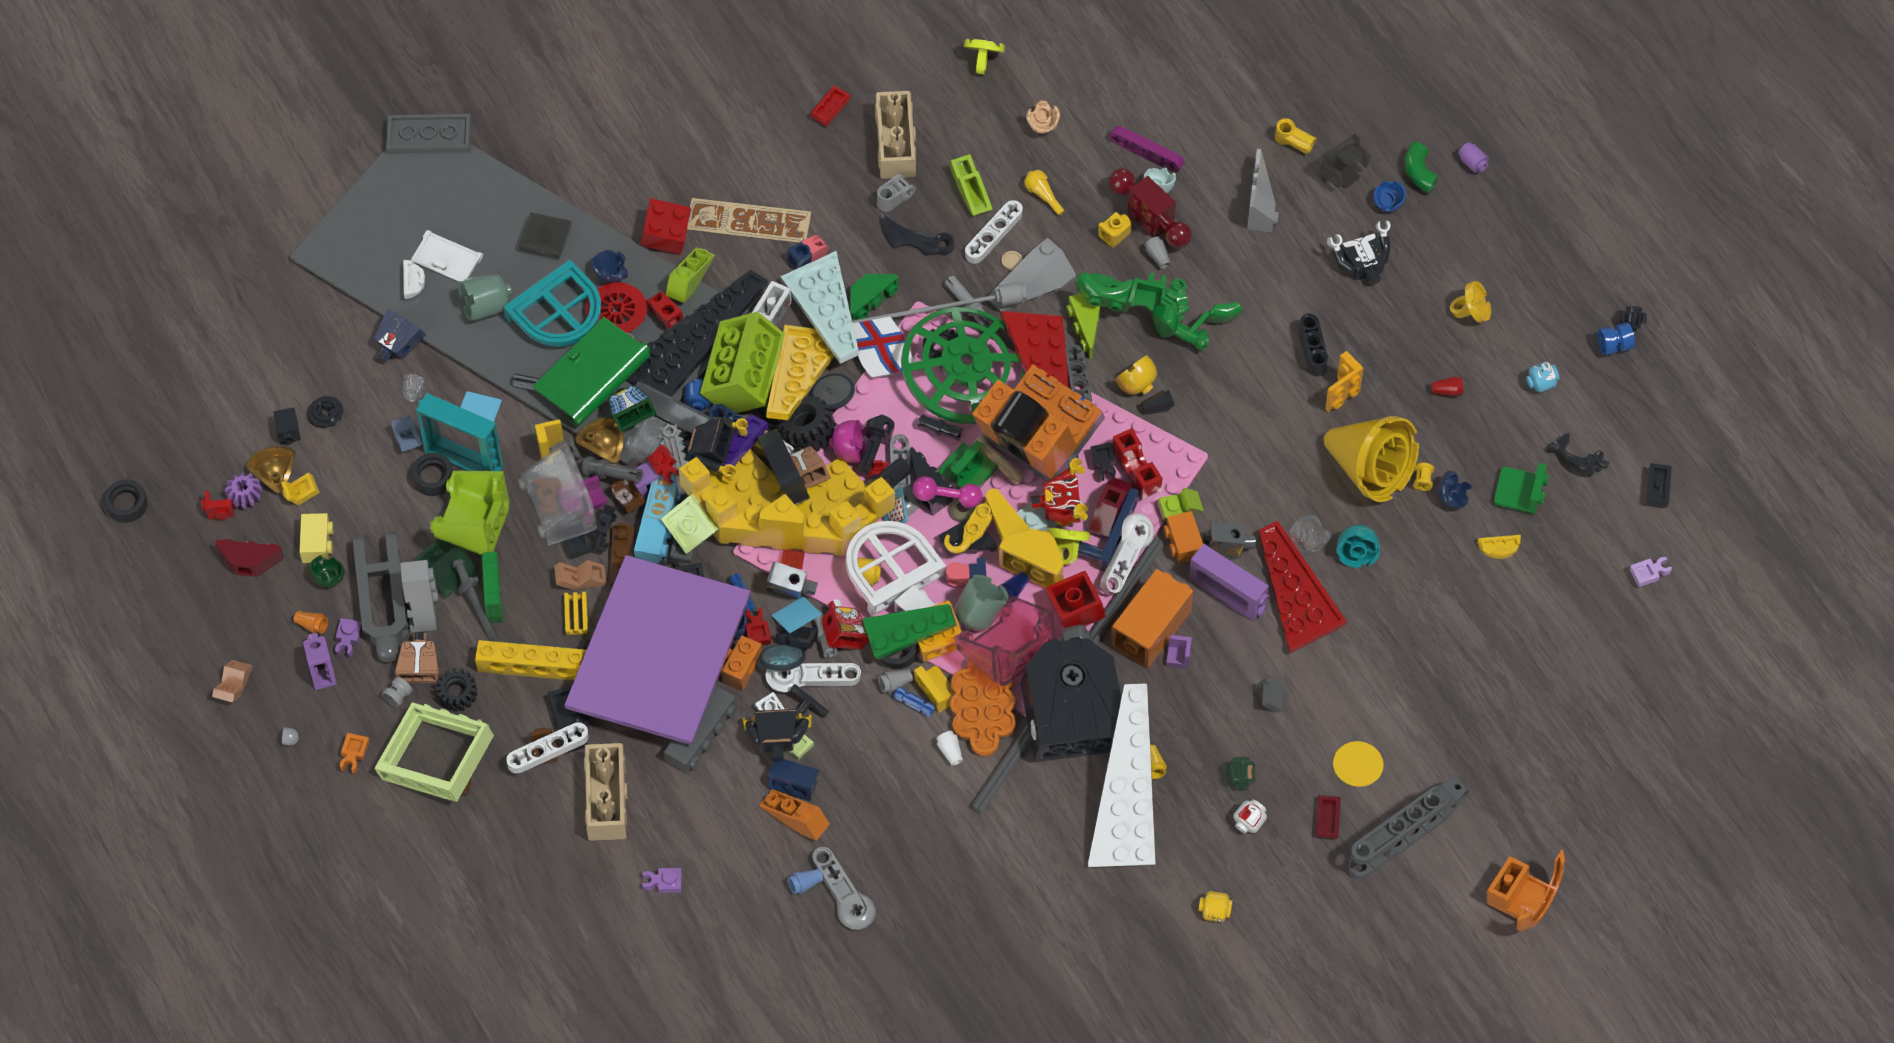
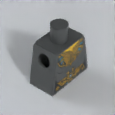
[1202,522,1256,560]

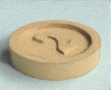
[1002,251,1023,271]

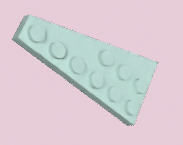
[781,251,859,364]

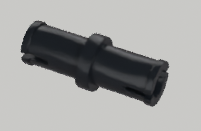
[918,414,963,441]

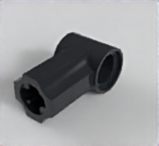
[868,458,911,489]

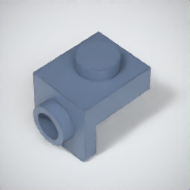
[391,415,422,452]

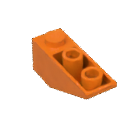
[759,789,830,841]

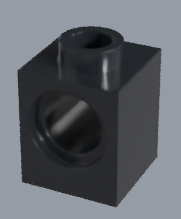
[273,407,301,444]

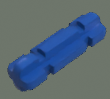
[729,573,755,612]
[894,687,935,717]

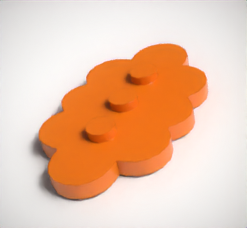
[950,650,1017,757]

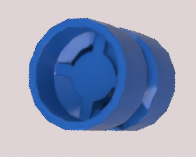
[1597,322,1635,356]

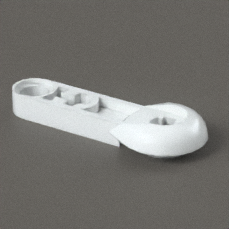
[1100,513,1154,595]
[766,658,861,693]

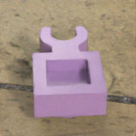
[1629,557,1672,587]

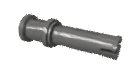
[582,456,643,483]

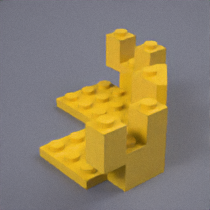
[679,448,895,556]

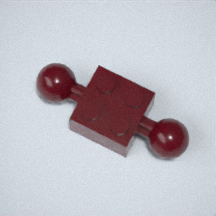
[1109,168,1192,248]

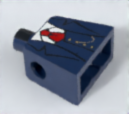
[374,308,426,363]

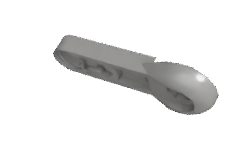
[890,434,920,516]
[813,847,876,930]

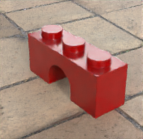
[1112,428,1163,500]

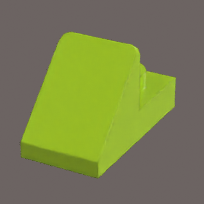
[1157,488,1204,521]

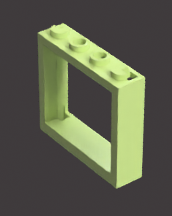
[375,702,494,802]

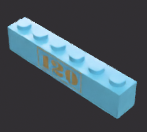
[634,439,692,564]

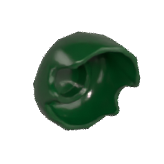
[309,555,345,587]

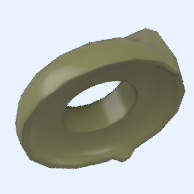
[950,498,976,522]

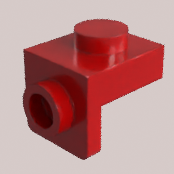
[201,490,235,520]

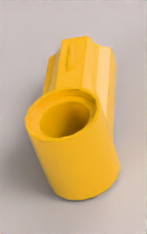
[1274,118,1316,154]

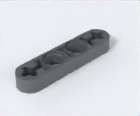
[1066,344,1092,402]

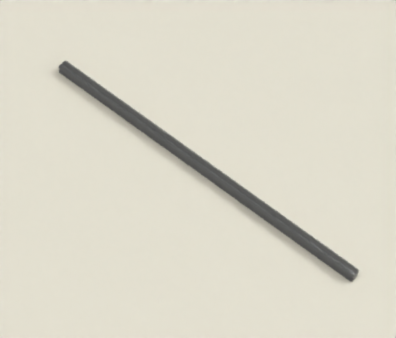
[973,538,1163,813]

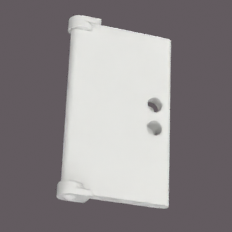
[411,230,483,282]

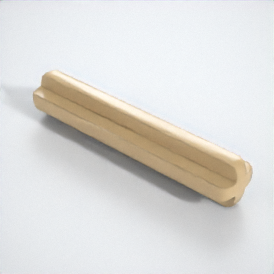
[973,437,1024,485]

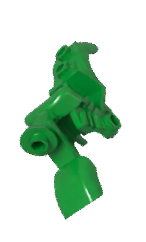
[1074,272,1243,352]

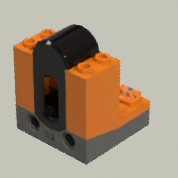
[972,365,1105,482]

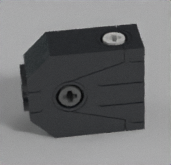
[1020,637,1121,761]

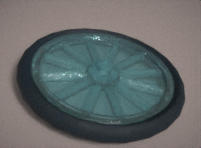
[759,644,806,671]

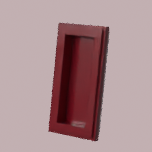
[1316,795,1341,839]

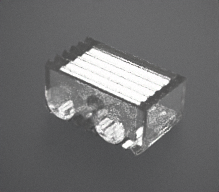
[625,416,669,463]

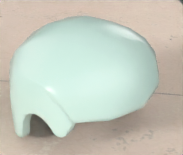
[1143,168,1176,193]

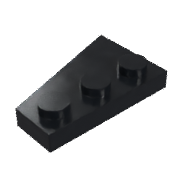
[548,685,589,753]

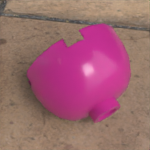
[829,420,866,463]

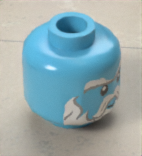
[1526,362,1560,393]

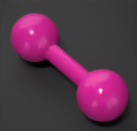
[913,476,983,508]

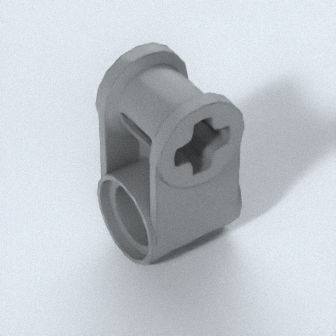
[877,173,916,212]

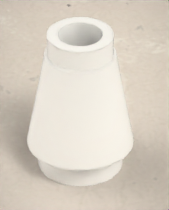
[936,731,963,766]

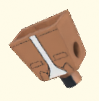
[790,447,831,489]
[396,632,440,683]

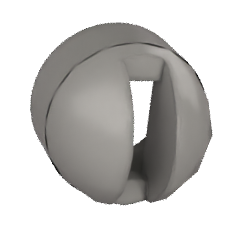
[282,727,299,746]

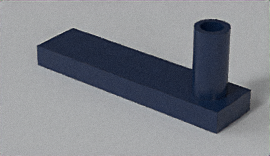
[1078,488,1139,571]

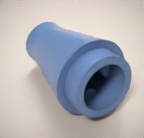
[788,869,823,894]

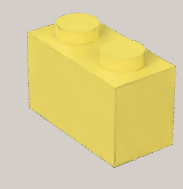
[300,513,334,563]

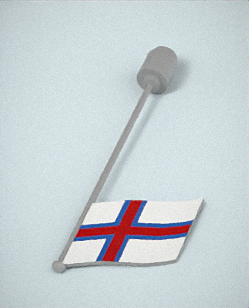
[852,282,1027,379]

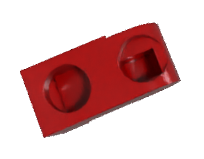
[646,291,683,330]

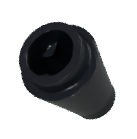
[1141,390,1175,414]

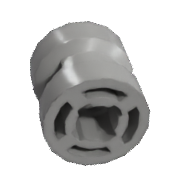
[382,677,413,708]

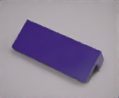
[721,414,769,466]

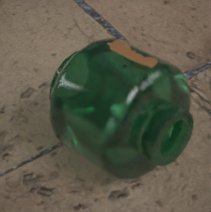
[1226,757,1256,790]

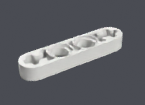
[965,200,1023,264]
[507,723,589,773]

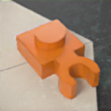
[340,733,370,774]

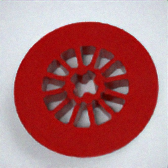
[586,282,647,333]

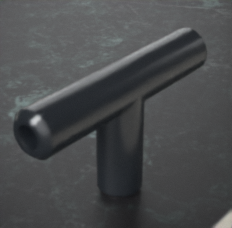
[790,684,829,717]

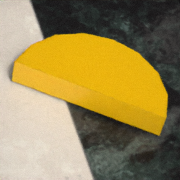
[1477,535,1521,559]

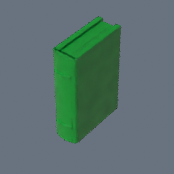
[482,552,504,624]

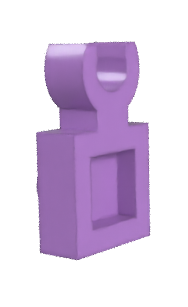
[335,618,362,658]
[642,868,682,893]

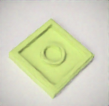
[661,494,719,554]

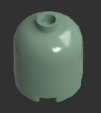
[459,274,512,321]
[955,575,1009,631]

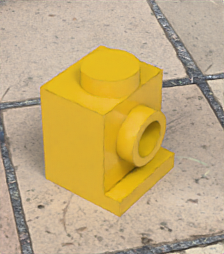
[1098,212,1131,248]

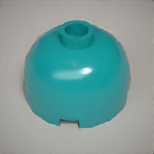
[1336,524,1380,568]

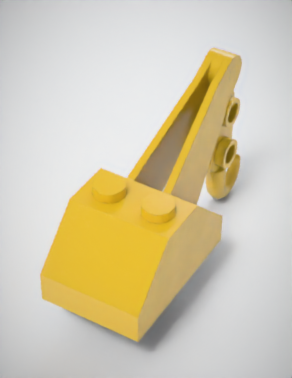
[944,488,1064,588]

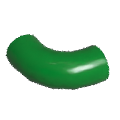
[1404,142,1439,194]

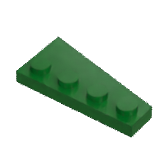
[862,604,957,660]

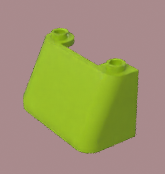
[430,471,509,555]

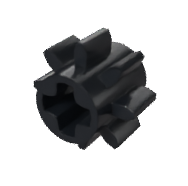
[1620,306,1647,329]

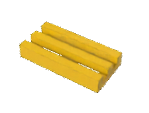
[564,592,588,635]

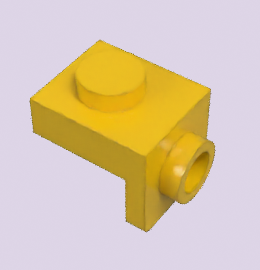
[281,473,320,506]

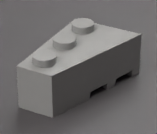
[401,560,439,633]

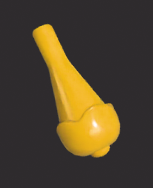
[1024,170,1064,215]

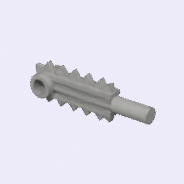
[658,423,688,494]

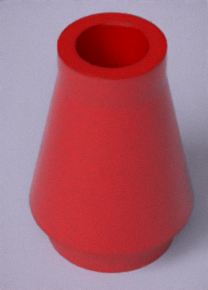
[1432,376,1464,397]

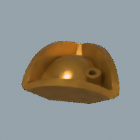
[575,417,624,463]
[245,446,296,493]

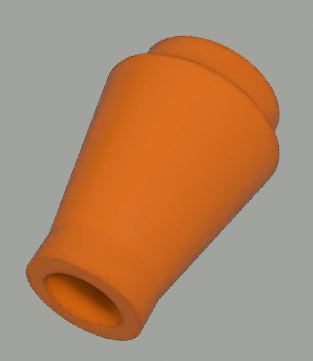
[294,611,328,634]

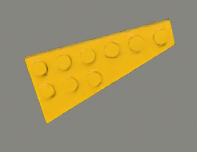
[766,325,834,420]

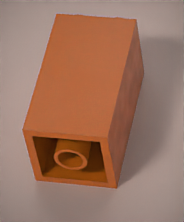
[1111,569,1193,669]

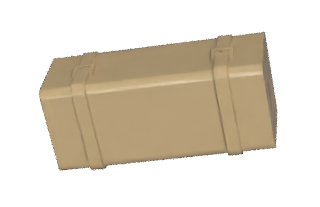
[875,91,916,179]
[584,743,628,841]

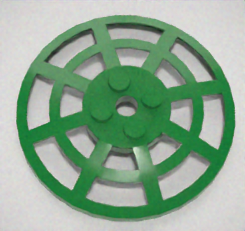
[901,307,1025,424]

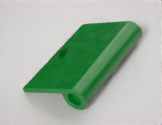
[532,317,650,427]

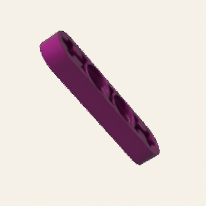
[1109,126,1185,173]

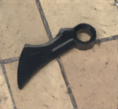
[880,213,954,256]

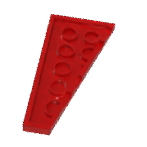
[999,311,1069,388]
[1259,520,1347,654]

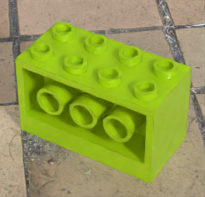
[700,311,785,413]

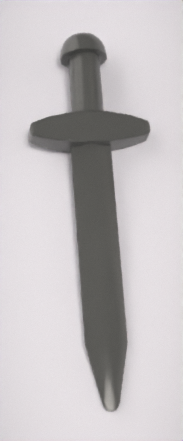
[452,559,497,642]

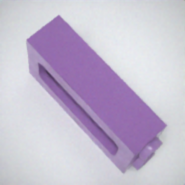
[1189,544,1269,622]

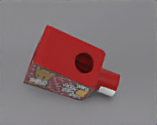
[822,599,869,650]

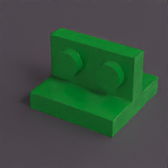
[938,440,997,490]

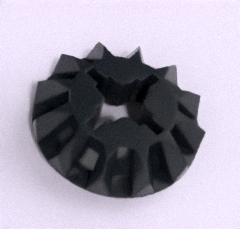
[309,396,344,428]

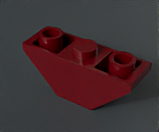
[1089,478,1135,539]
[215,539,284,577]

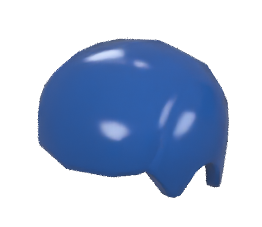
[1373,181,1406,212]

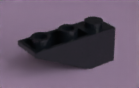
[910,447,953,515]

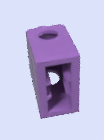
[303,633,337,690]

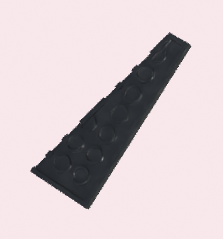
[627,270,768,397]

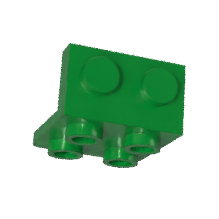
[1494,463,1549,514]

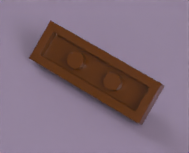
[610,523,635,586]

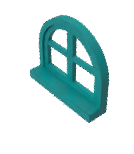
[504,260,601,346]

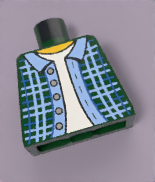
[608,385,657,432]

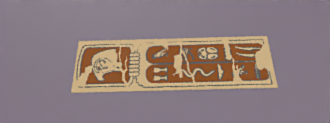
[687,198,811,242]

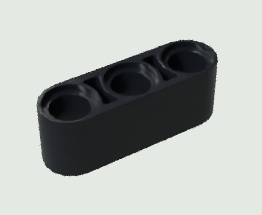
[1299,313,1328,376]

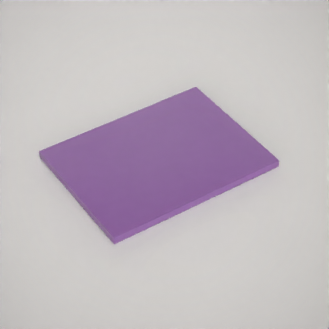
[565,555,751,745]

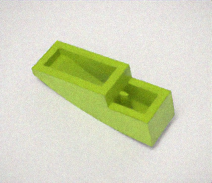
[949,154,993,216]

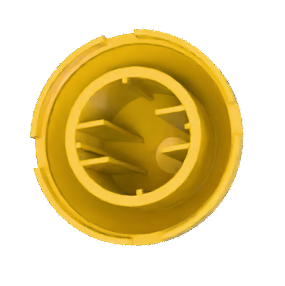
[1324,416,1419,502]

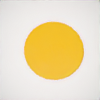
[1333,741,1384,787]

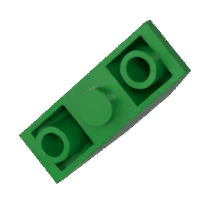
[850,274,899,320]

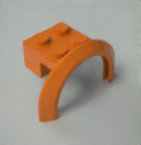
[1487,849,1565,932]

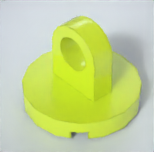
[964,39,1005,75]
[1047,528,1090,565]

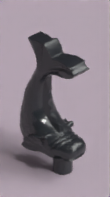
[1547,433,1610,477]

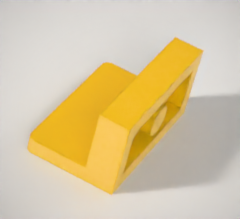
[535,420,564,465]
[914,666,955,713]

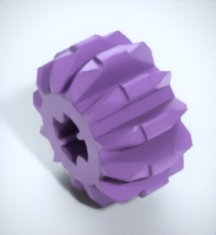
[225,472,263,509]

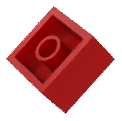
[639,198,691,255]
[1045,570,1106,629]

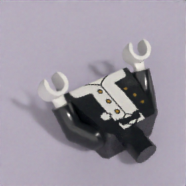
[1327,220,1391,285]

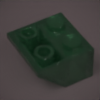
[414,539,478,599]

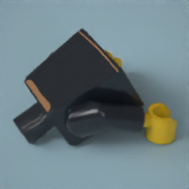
[683,417,748,481]
[742,709,812,762]

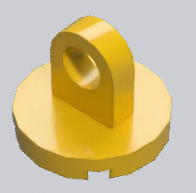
[1450,281,1491,323]

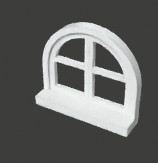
[846,521,946,616]

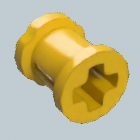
[1413,463,1434,491]

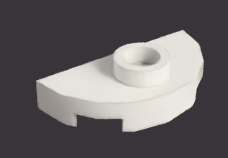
[403,260,426,299]

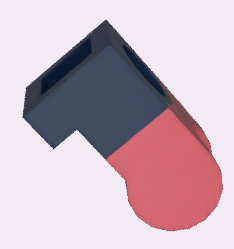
[787,235,829,270]
[946,558,987,588]

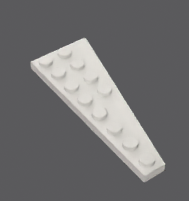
[1088,684,1155,868]

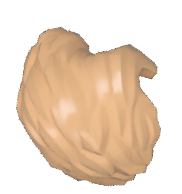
[1026,100,1060,134]

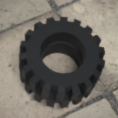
[777,395,836,452]

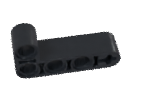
[757,428,810,505]

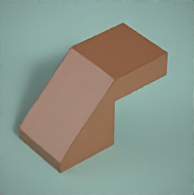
[554,560,607,590]
[212,660,253,702]

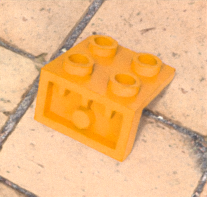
[1326,351,1364,412]
[918,600,965,662]

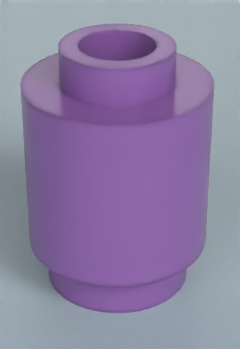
[1458,142,1489,173]

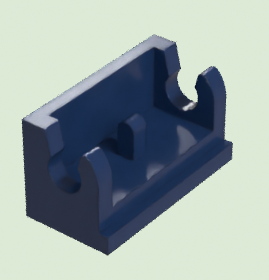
[768,759,819,801]

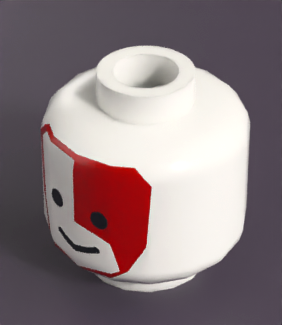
[1233,799,1267,834]

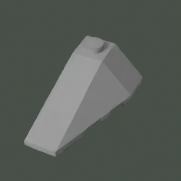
[1247,149,1279,232]
[988,238,1076,313]

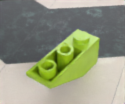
[666,247,715,303]
[1066,294,1100,359]

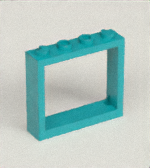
[416,393,503,471]

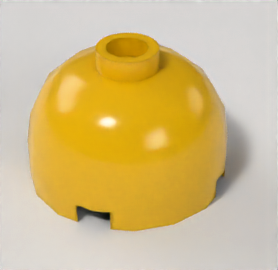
[1114,355,1157,395]

